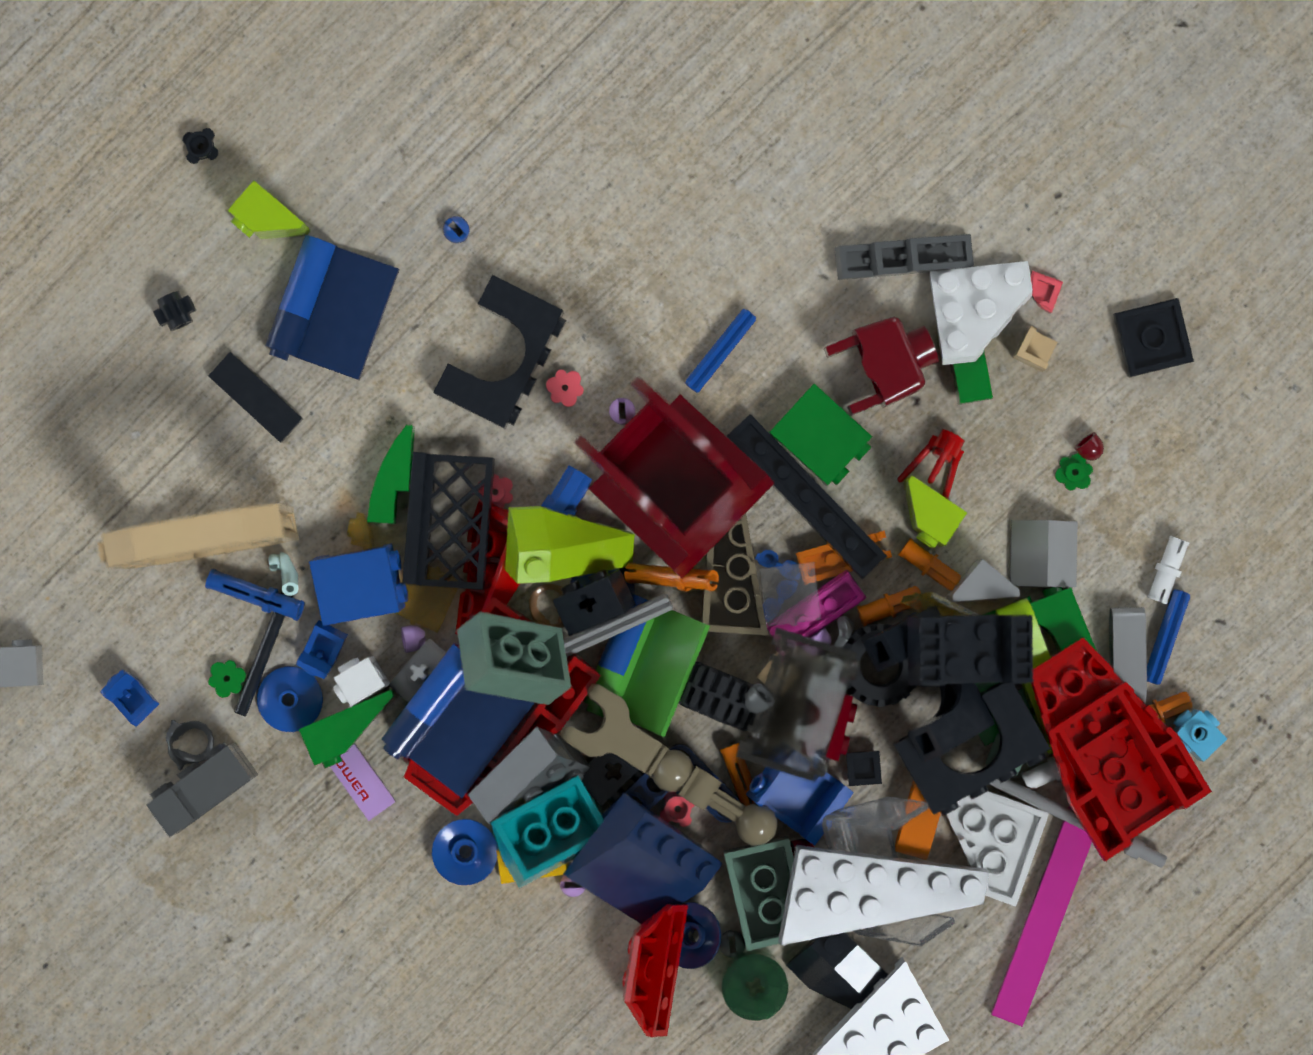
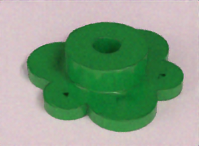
[1055,453,1093,491]
[208,660,246,698]

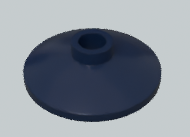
[679,902,721,969]

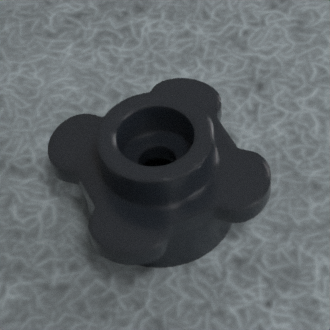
[183,128,219,164]

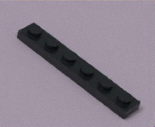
[726,414,887,580]

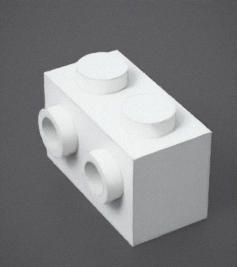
[333,656,390,706]

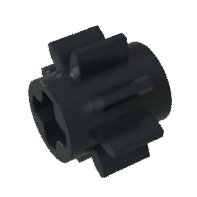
[153,291,197,331]

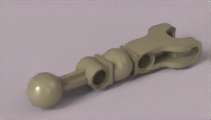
[559,683,777,846]

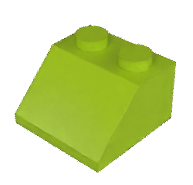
[228,180,311,239]
[903,476,967,548]

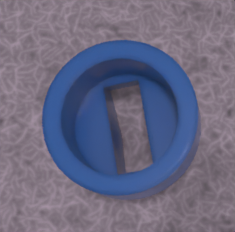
[443,216,470,243]

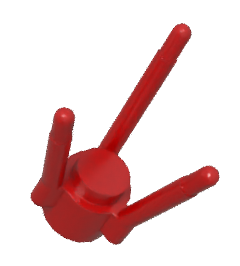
[897,429,965,499]

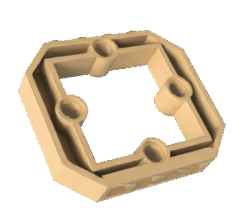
[98,503,299,569]

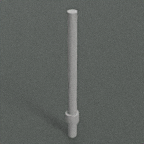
[990,779,1167,868]

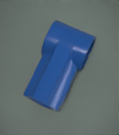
[541,465,593,516]

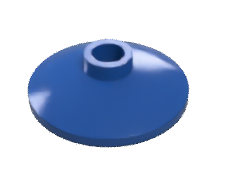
[257,666,323,732]
[432,819,498,885]

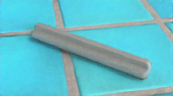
[563,594,673,657]

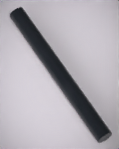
[234,590,294,717]

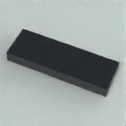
[208,352,303,443]

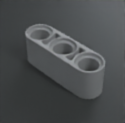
[1109,607,1147,703]

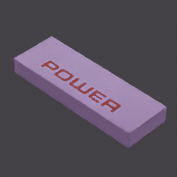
[330,744,396,821]

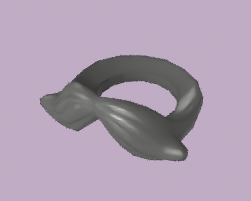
[824,616,855,661]
[166,720,214,770]

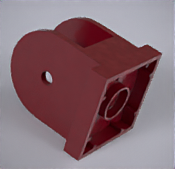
[574,376,775,579]

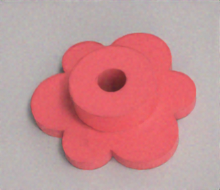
[546,370,584,407]
[479,474,513,508]

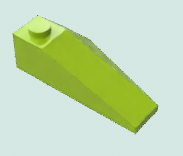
[505,506,635,584]

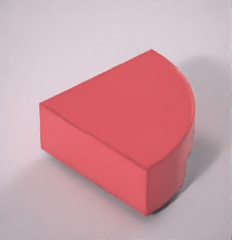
[1030,271,1063,314]

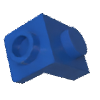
[296,620,348,679]
[100,669,160,727]

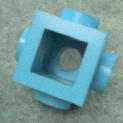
[1173,709,1227,762]

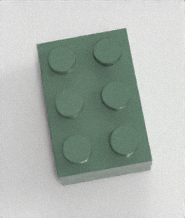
[457,612,571,705]
[724,836,794,951]

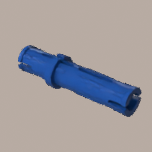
[205,568,305,621]

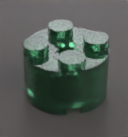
[721,950,788,1021]

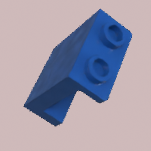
[309,543,408,626]
[746,742,854,846]

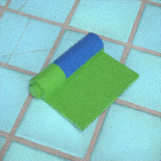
[583,593,710,737]

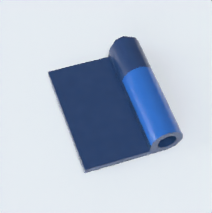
[265,235,400,380]
[382,643,535,798]

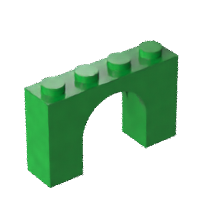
[975,587,1097,693]

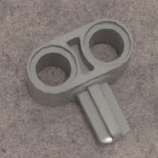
[389,639,446,702]

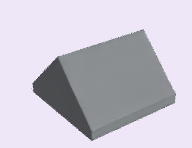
[1010,520,1078,587]
[947,559,1020,602]

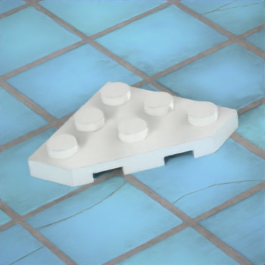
[930,261,1033,365]
[946,791,1049,907]

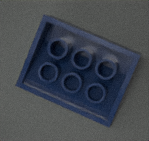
[564,793,723,924]

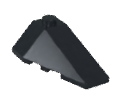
[786,932,889,1009]

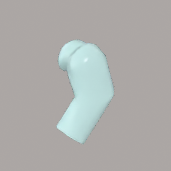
[269,552,298,596]

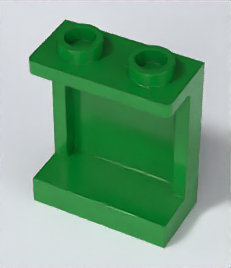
[769,384,872,486]

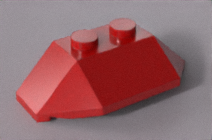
[622,904,688,1037]

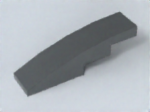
[835,234,974,280]

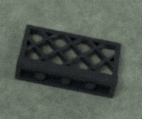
[402,452,495,590]

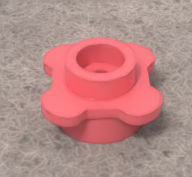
[660,792,695,827]

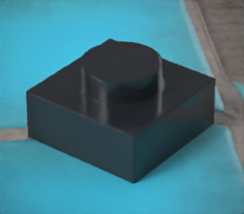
[846,750,882,786]

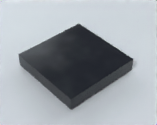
[1113,298,1194,378]

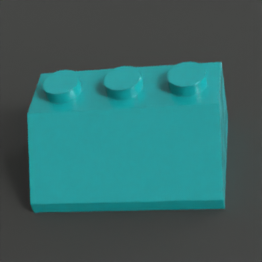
[491,776,604,889]

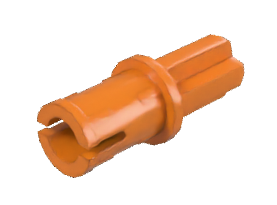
[898,538,961,591]
[857,586,923,626]
[1150,692,1193,724]

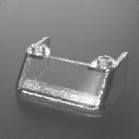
[822,797,955,947]

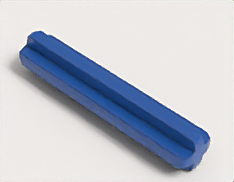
[685,309,756,393]
[1147,590,1190,685]

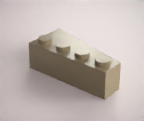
[702,513,768,635]

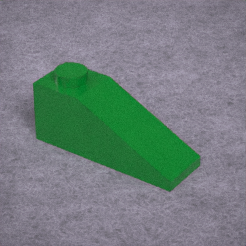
[299,689,395,769]

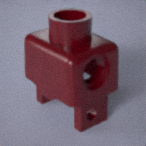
[824,317,939,416]

